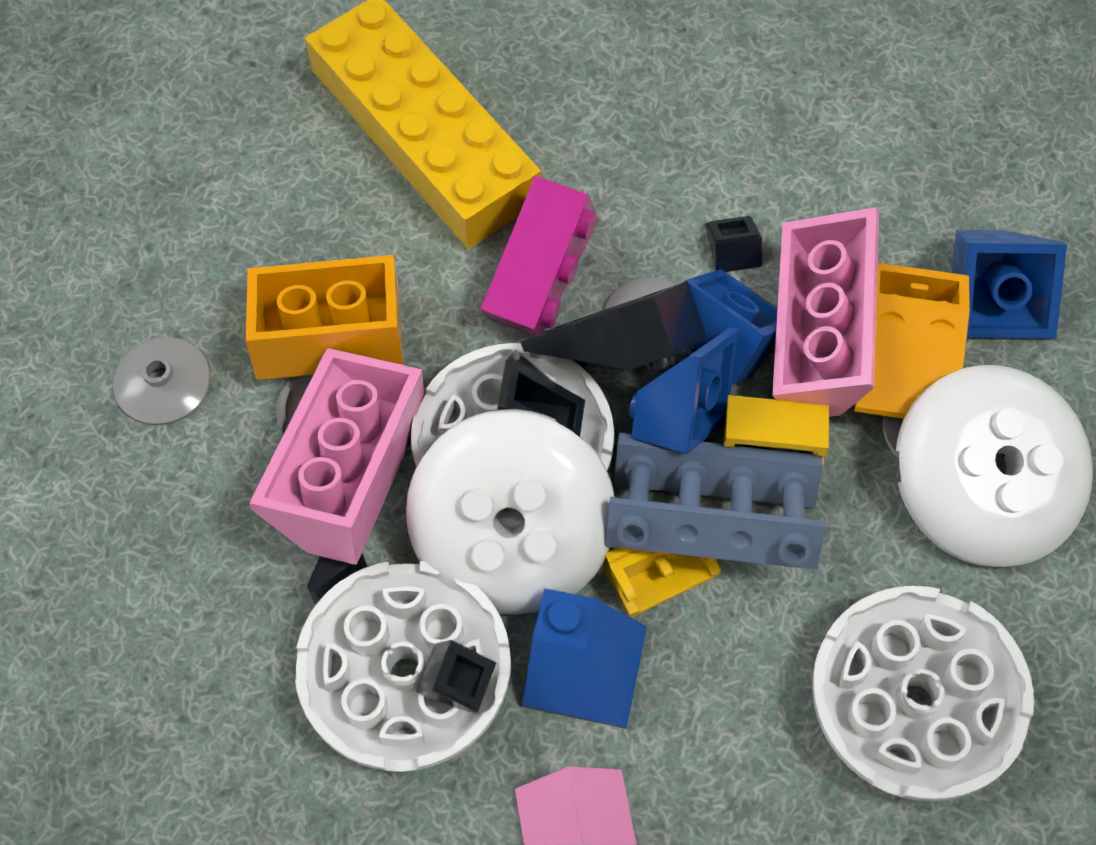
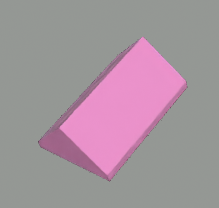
[515,766,637,845]

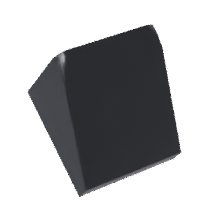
[705,216,762,272]
[307,554,368,605]
[416,640,496,714]

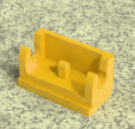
[722,395,829,468]
[603,547,721,618]

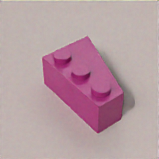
[480,176,599,336]

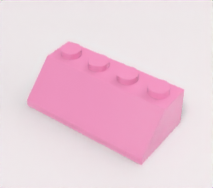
[773,207,879,417]
[249,348,424,565]

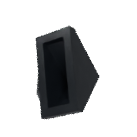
[497,350,586,437]

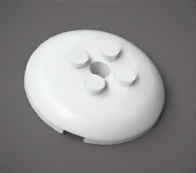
[411,343,614,529]
[896,365,1093,567]
[406,410,615,615]
[295,561,511,772]
[812,586,1034,801]

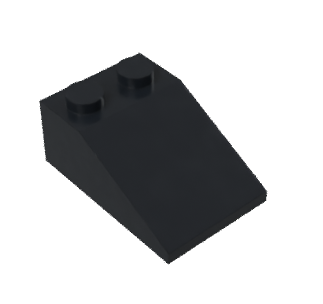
[520,281,707,373]

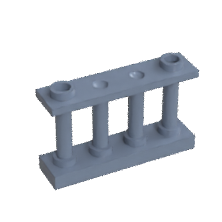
[605,433,826,570]

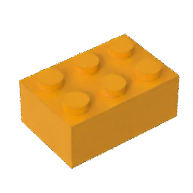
[245,255,404,380]

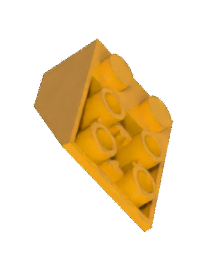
[854,263,970,419]

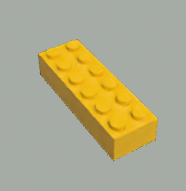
[304,0,541,249]

